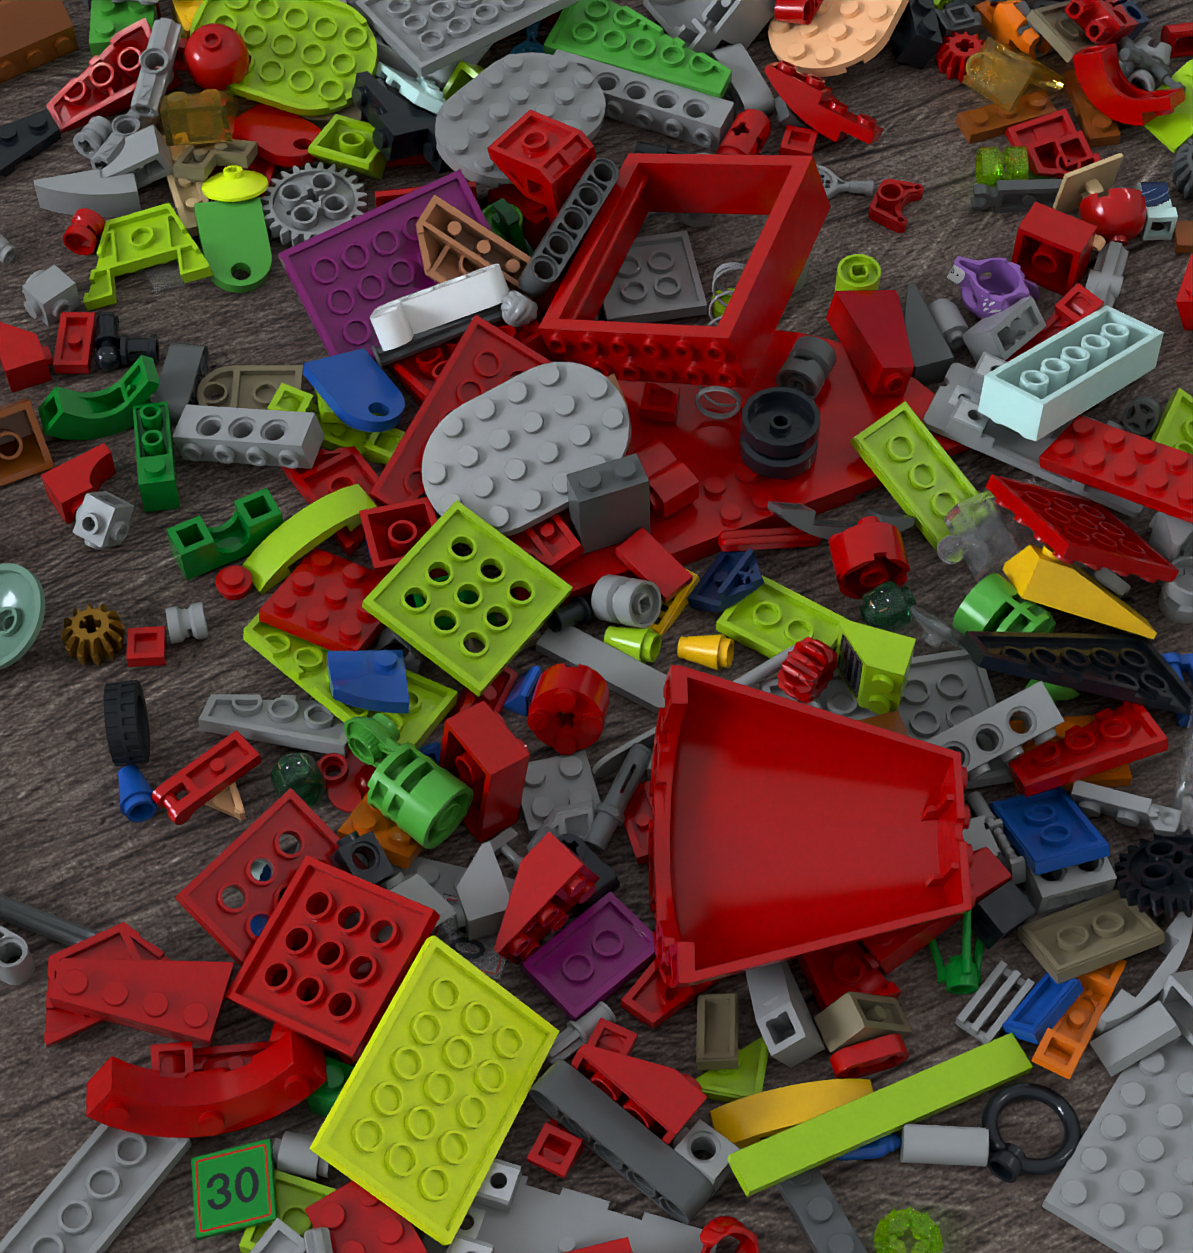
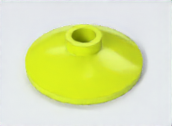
[202,165,268,202]

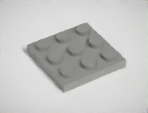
[602,231,707,323]

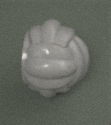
[500,290,538,327]

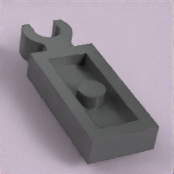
[970,179,1063,213]

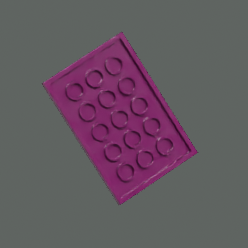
[278,169,492,362]

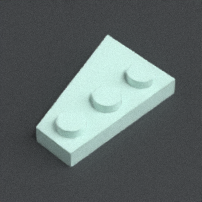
[375,62,446,114]

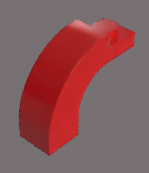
[1073,43,1185,126]

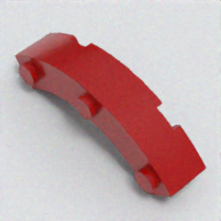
[86,1029,327,1138]

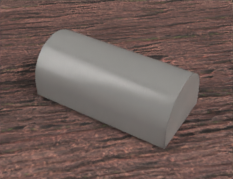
[900,1124,989,1167]

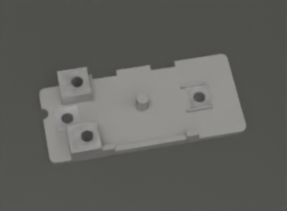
[922,352,1151,517]
[423,1158,718,1253]

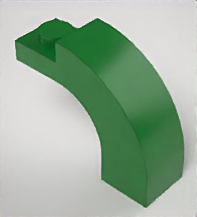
[38,355,160,440]

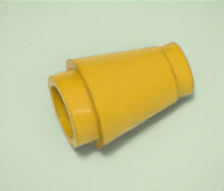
[677,634,734,671]

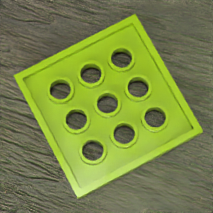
[362,500,573,697]

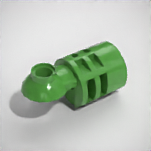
[952,573,1080,704]
[344,713,474,849]

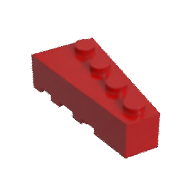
[49,958,234,1047]

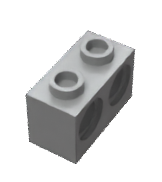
[1023,857,1117,916]

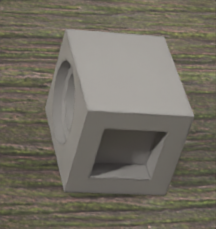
[672,1119,740,1196]

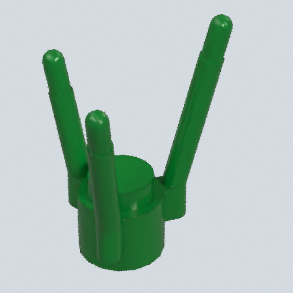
[928,910,984,995]

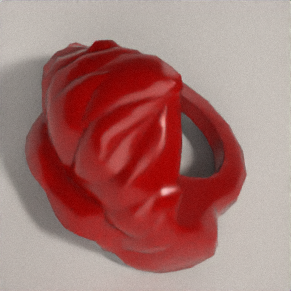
[700,1215,760,1253]

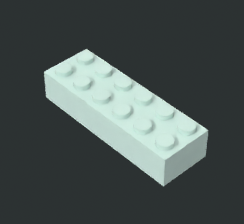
[978,305,1164,442]

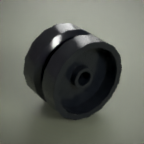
[739,387,820,479]

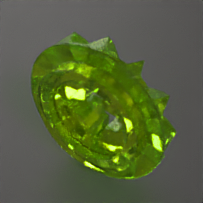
[874,1206,943,1253]

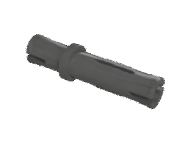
[584,743,653,855]

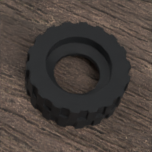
[103,680,150,767]

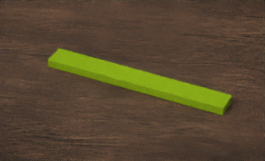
[727,1032,1033,1197]

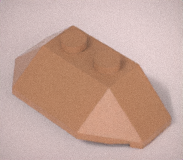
[415,194,542,300]

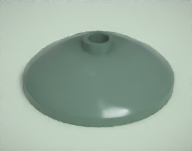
[0,563,45,670]

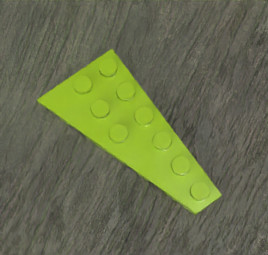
[243,613,458,748]

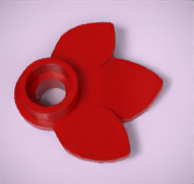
[314,747,376,814]

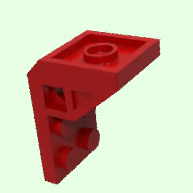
[487,110,596,225]

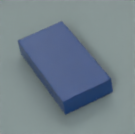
[1002,972,1084,1045]

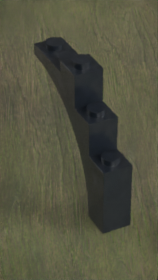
[352,71,501,184]

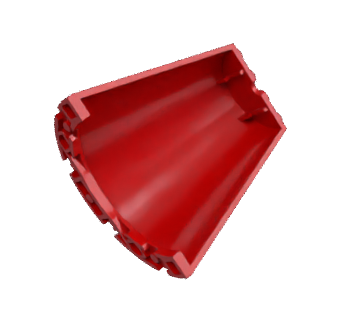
[648,665,976,989]

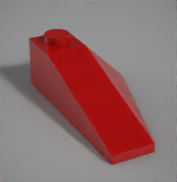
[46,17,182,133]
[859,846,1013,975]

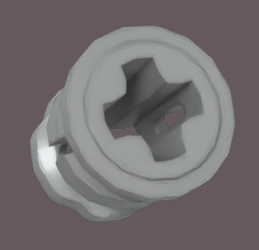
[73,116,112,159]

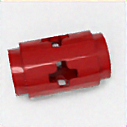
[716,109,771,155]

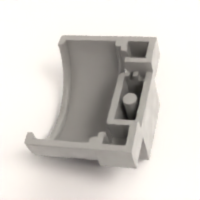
[642,0,776,56]

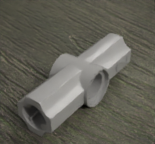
[130,17,183,118]
[91,105,165,170]
[1085,241,1129,308]

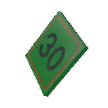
[191,1138,278,1240]

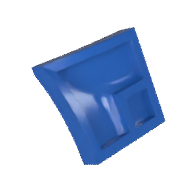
[327,650,410,713]

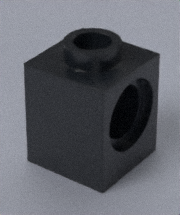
[329,831,395,885]
[971,880,1036,950]

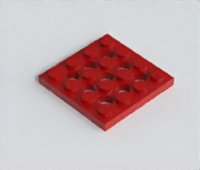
[985,474,1179,583]
[175,788,382,999]
[224,855,440,1062]

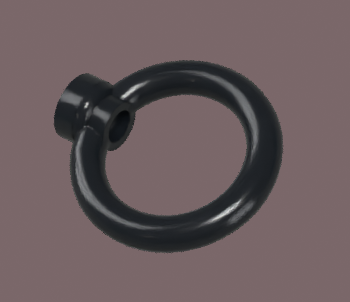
[982,1082,1081,1183]

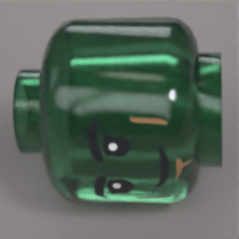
[859,580,916,632]
[270,752,326,807]

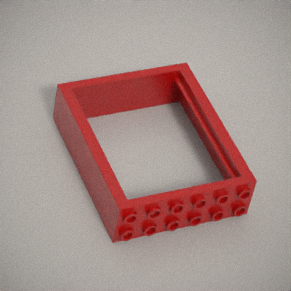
[538,153,831,388]

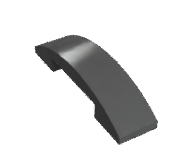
[768,501,915,540]

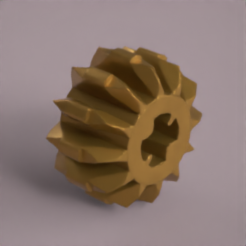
[61,602,126,666]

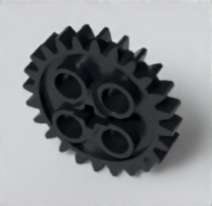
[1114,829,1193,918]

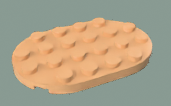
[768,0,909,77]

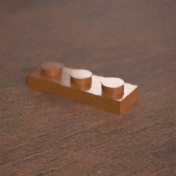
[1063,70,1121,148]
[956,90,1057,144]

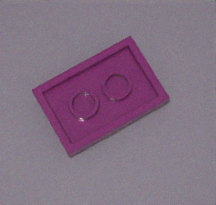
[521,891,656,1022]

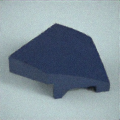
[687,548,764,613]

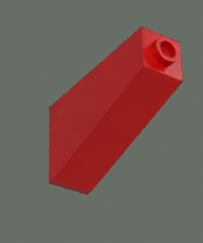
[826,290,914,395]

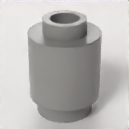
[928,298,969,350]
[273,1131,333,1180]

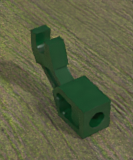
[492,198,534,257]

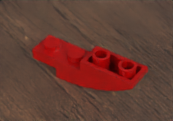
[764,60,884,145]

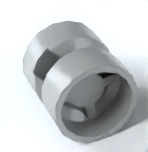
[1158,556,1193,624]
[591,574,662,628]

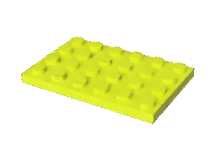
[309,935,559,1246]

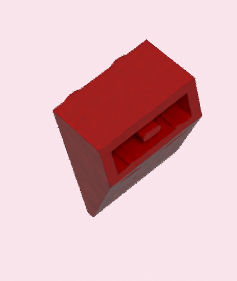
[493,831,600,965]

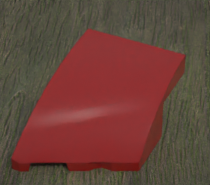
[1005,108,1101,178]

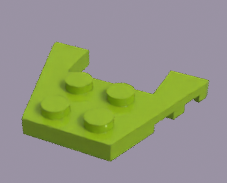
[83,203,213,311]

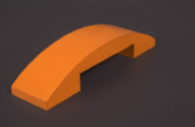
[1031,959,1127,1080]

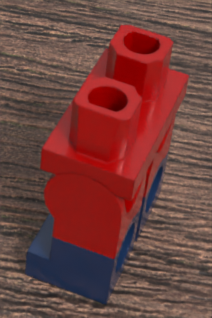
[1065,0,1150,45]

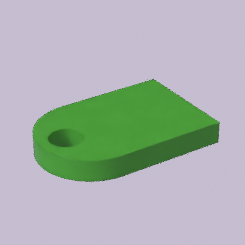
[194,197,272,293]

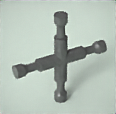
[1119,36,1186,93]

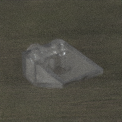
[937,478,1045,582]

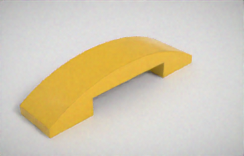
[710,1078,874,1148]

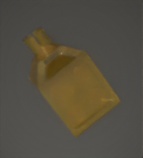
[962,37,1067,113]

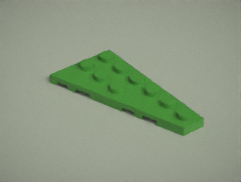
[543,0,732,99]

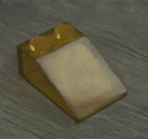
[160,89,239,146]

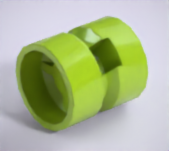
[834,254,881,293]

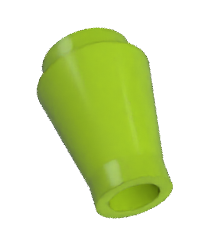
[604,625,662,664]

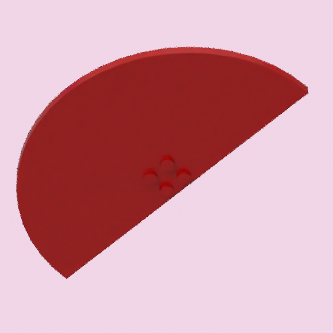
[512,330,971,607]

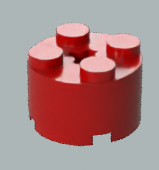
[828,516,910,599]
[527,663,609,755]

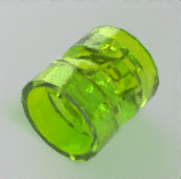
[975,146,1028,187]

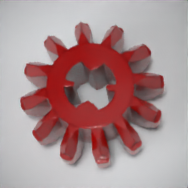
[936,30,990,84]
[778,637,838,704]

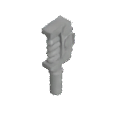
[967,791,1027,885]

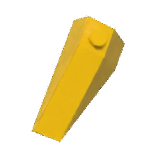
[1002,544,1157,639]

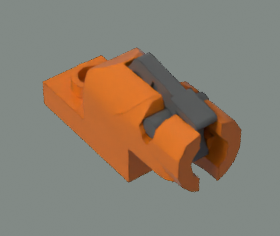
[974,0,1052,59]

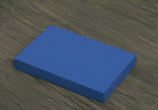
[989,786,1110,876]

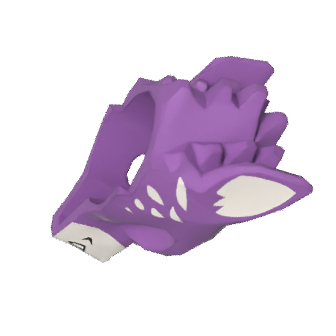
[947,256,1040,319]

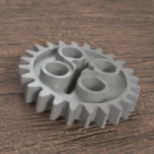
[261,162,368,246]

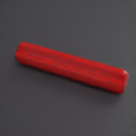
[718,526,822,552]

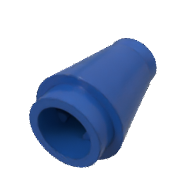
[118,765,157,822]

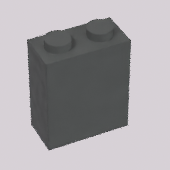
[566,453,650,555]

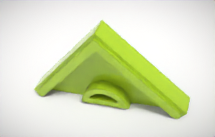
[695,1036,769,1102]

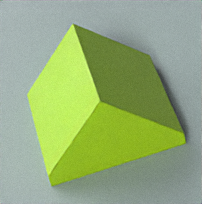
[308,114,387,180]

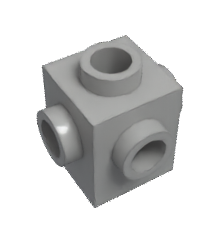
[73,491,135,550]

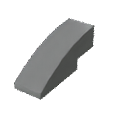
[33,169,142,217]

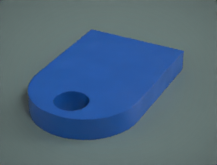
[302,348,405,432]

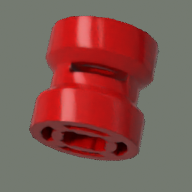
[63,208,105,255]

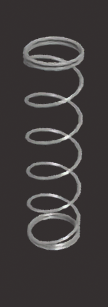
[695,262,746,419]

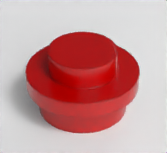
[215,565,252,601]

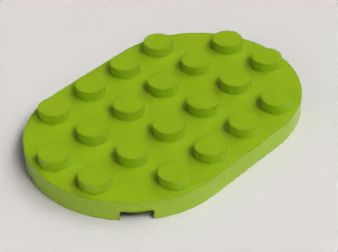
[190,0,378,116]

